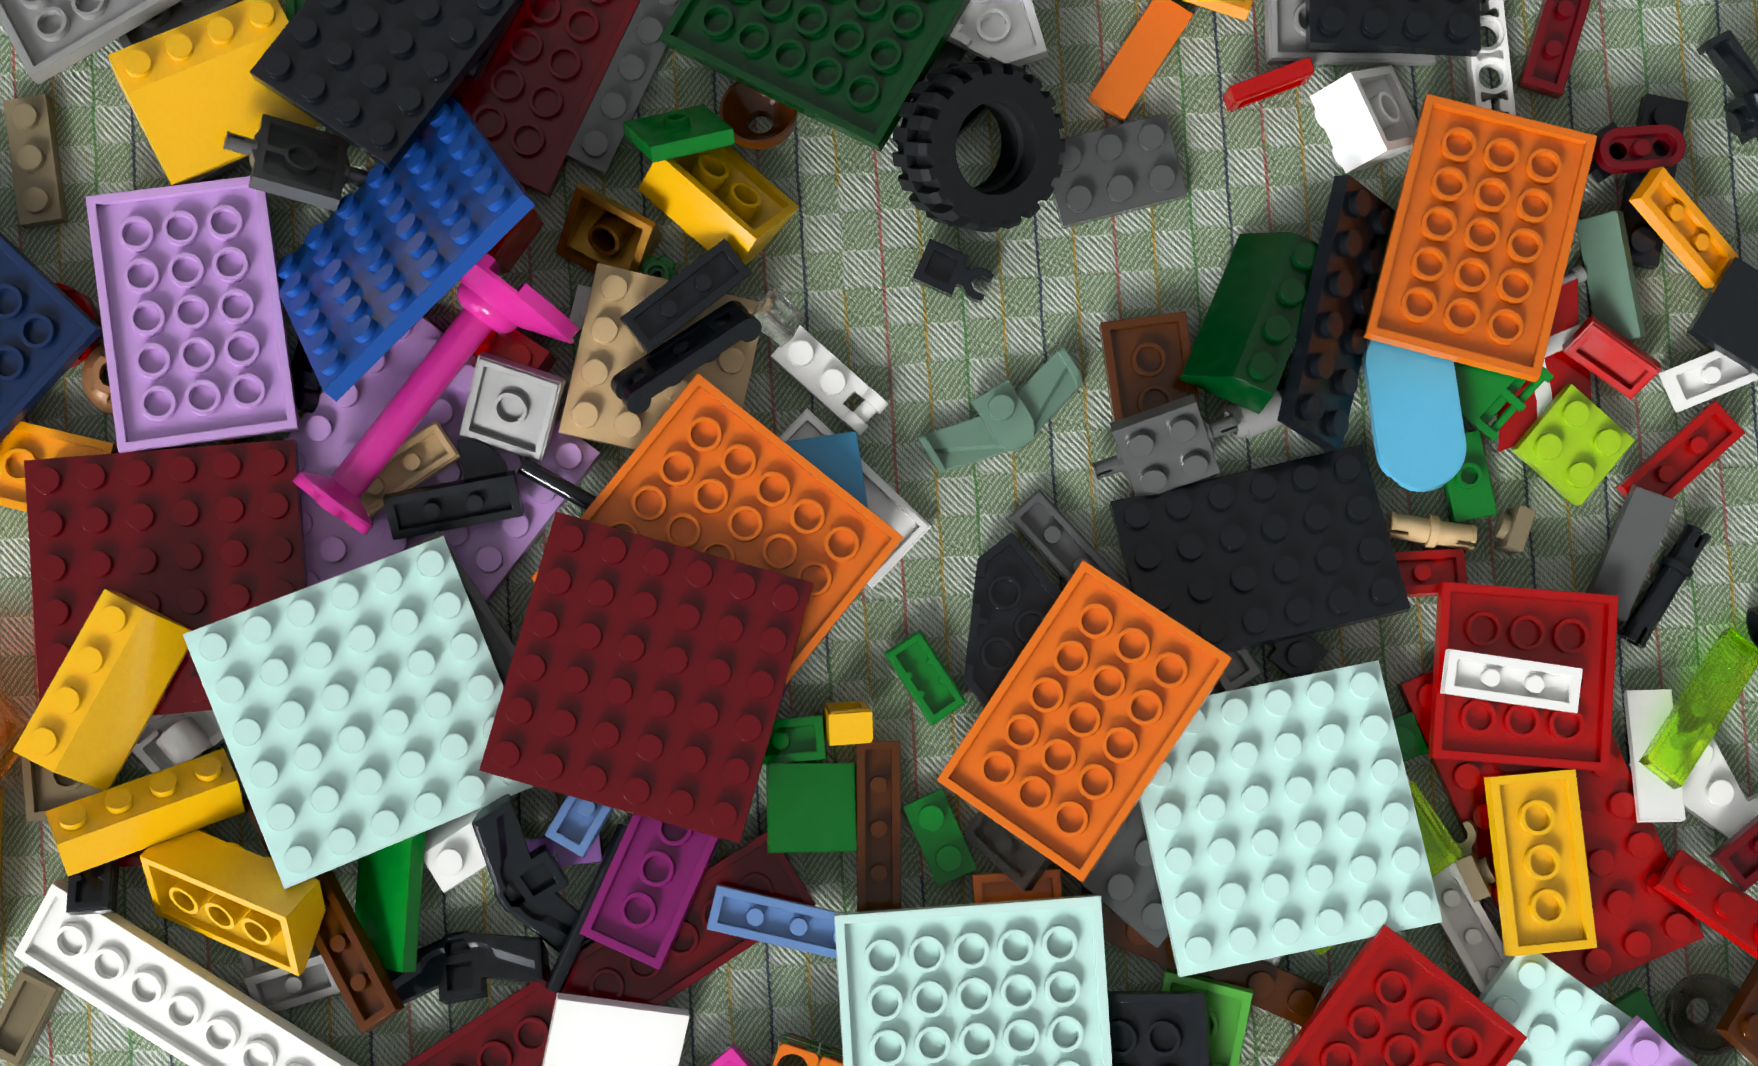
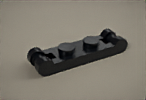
[611,300,762,414]

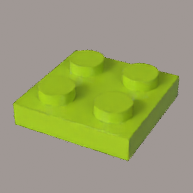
[1511,384,1635,506]

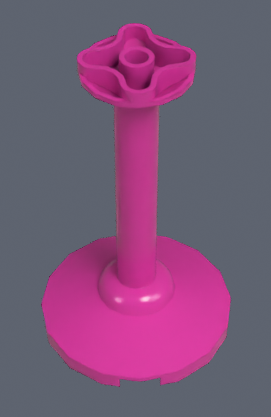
[293,253,579,535]

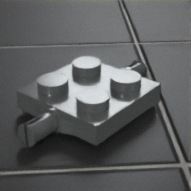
[223,114,369,211]
[1092,394,1239,497]

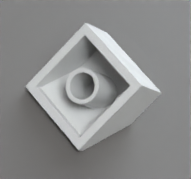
[1310,65,1418,174]
[424,806,526,893]

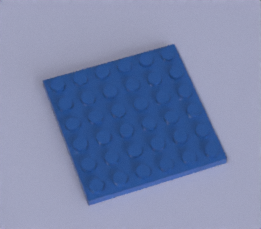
[277,95,535,402]

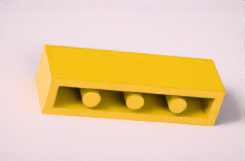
[45,748,245,877]

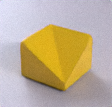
[823,700,873,746]

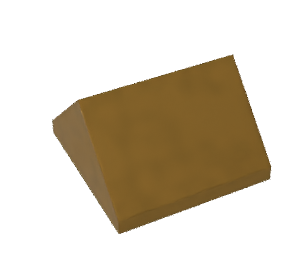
[555,183,662,273]

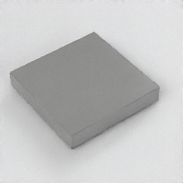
[459,351,566,462]

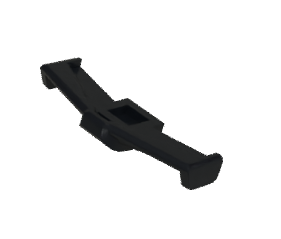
[1696,30,1758,144]
[472,794,594,954]
[385,930,550,1005]

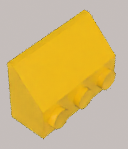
[638,146,799,265]

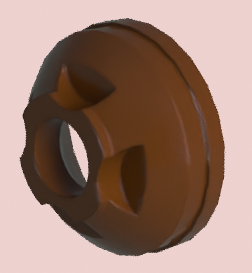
[719,82,798,150]

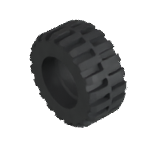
[892,61,1065,232]

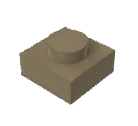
[1493,505,1537,554]

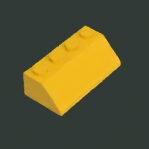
[13,589,193,791]
[140,828,326,976]

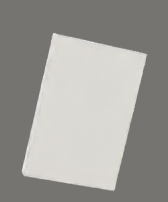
[542,993,690,1066]

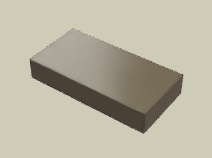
[0,966,65,1066]

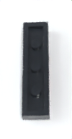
[1620,93,1689,270]

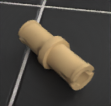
[1385,511,1477,552]

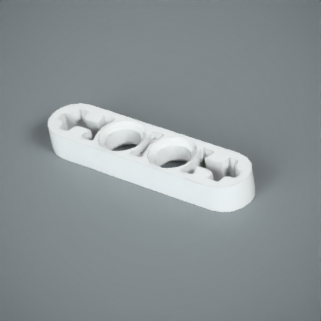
[1465,0,1516,116]

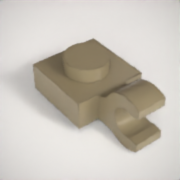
[1442,819,1496,903]

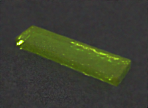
[1639,627,1758,789]

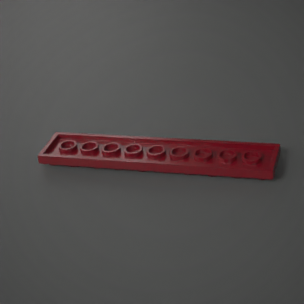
[401,831,816,1066]

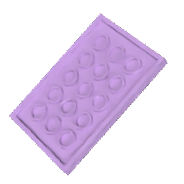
[85,176,300,453]

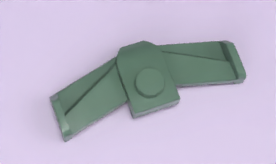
[916,346,1084,474]

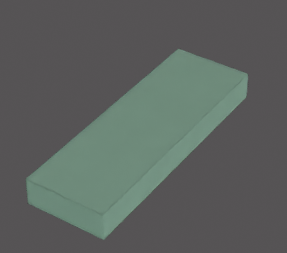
[1576,210,1647,341]

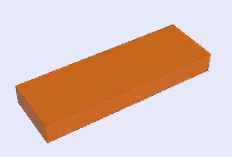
[1088,0,1194,123]

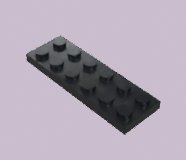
[1277,175,1395,451]

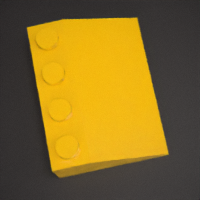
[108,0,322,186]

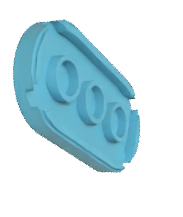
[1363,340,1467,492]

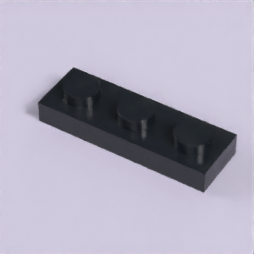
[620,238,751,354]
[383,470,524,540]

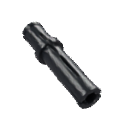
[1619,524,1711,649]

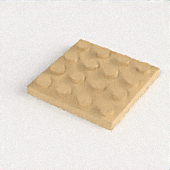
[559,263,766,450]

